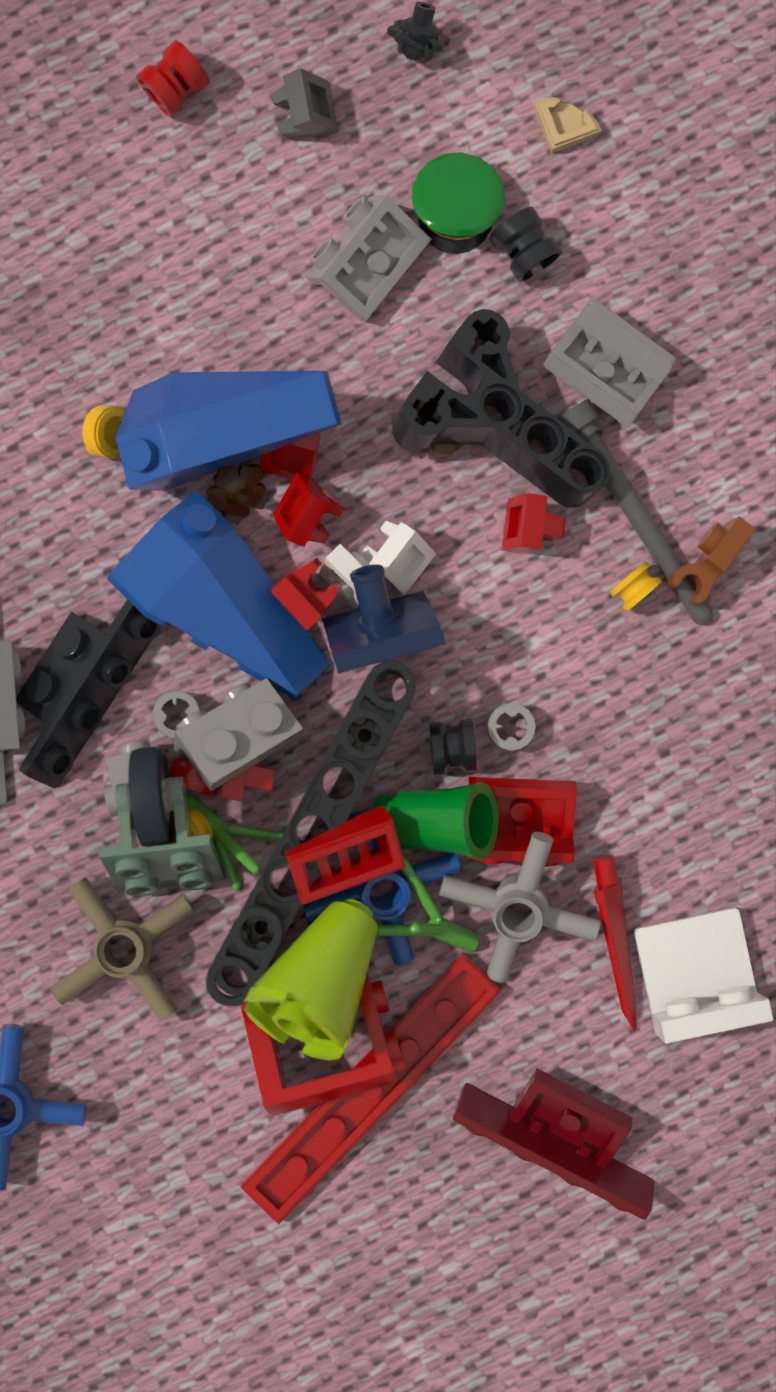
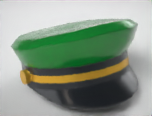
[412,152,505,255]

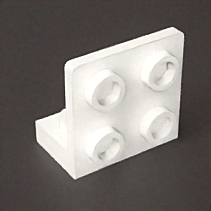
[634,908,773,1044]

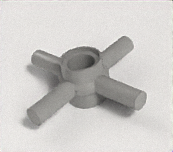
[439,832,601,982]

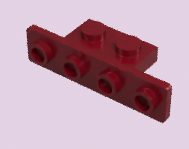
[453,1068,655,1220]

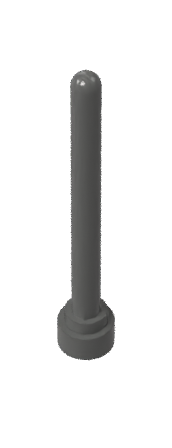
[557,399,713,625]

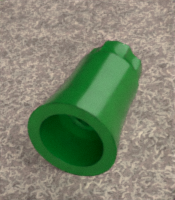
[371,782,498,860]

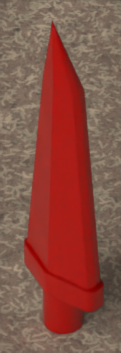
[593,855,637,1031]

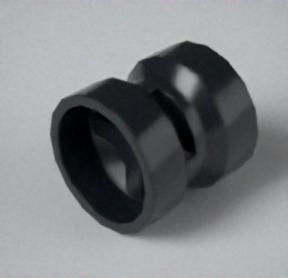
[490,206,563,283]

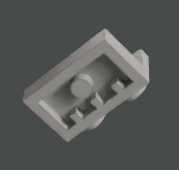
[305,195,431,321]

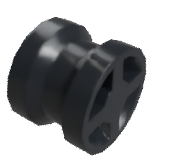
[429,719,477,775]

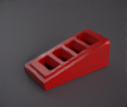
[285,806,406,905]

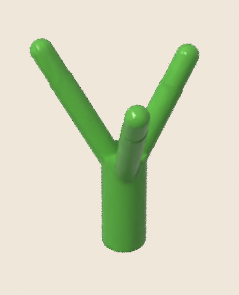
[187,794,283,891]
[377,857,480,952]

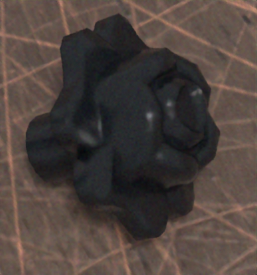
[387,2,450,62]

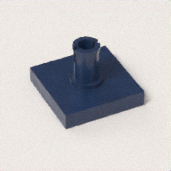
[322,564,446,674]

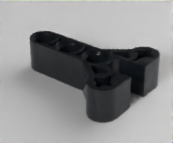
[392,309,610,508]

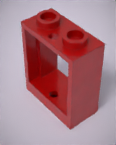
[240,971,404,1117]

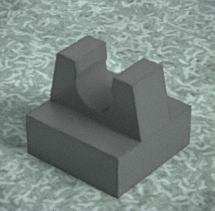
[272,68,339,138]

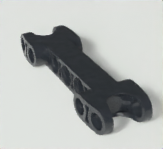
[206,661,416,1007]

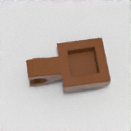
[666,516,756,606]

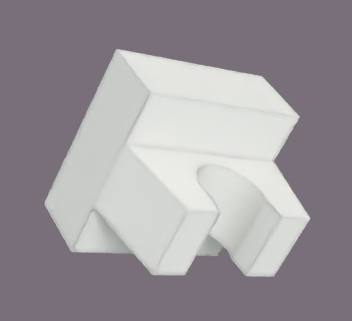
[361,521,436,595]

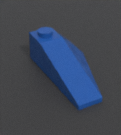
[115,371,342,491]

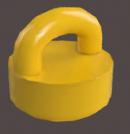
[82,405,126,459]

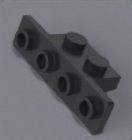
[16,599,161,788]

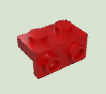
[467,777,577,867]

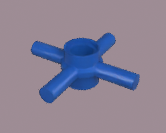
[302,810,461,965]
[0,1024,87,1191]

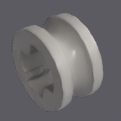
[153,691,202,738]
[486,703,536,751]

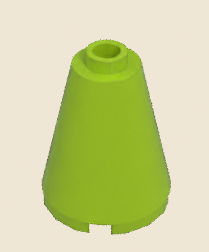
[244,899,378,1060]

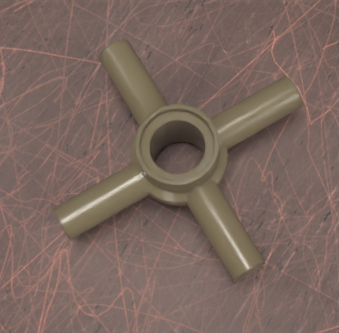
[51,877,195,1022]

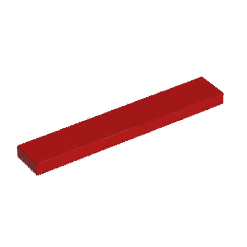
[240,952,502,1225]

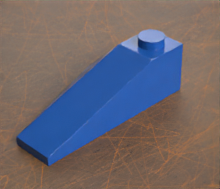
[107,490,331,700]

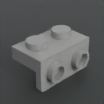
[542,299,677,428]
[174,678,303,791]

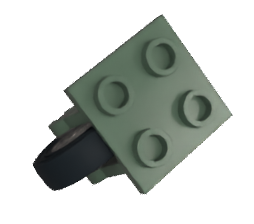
[99,747,225,897]

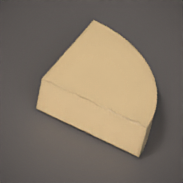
[533,97,601,154]

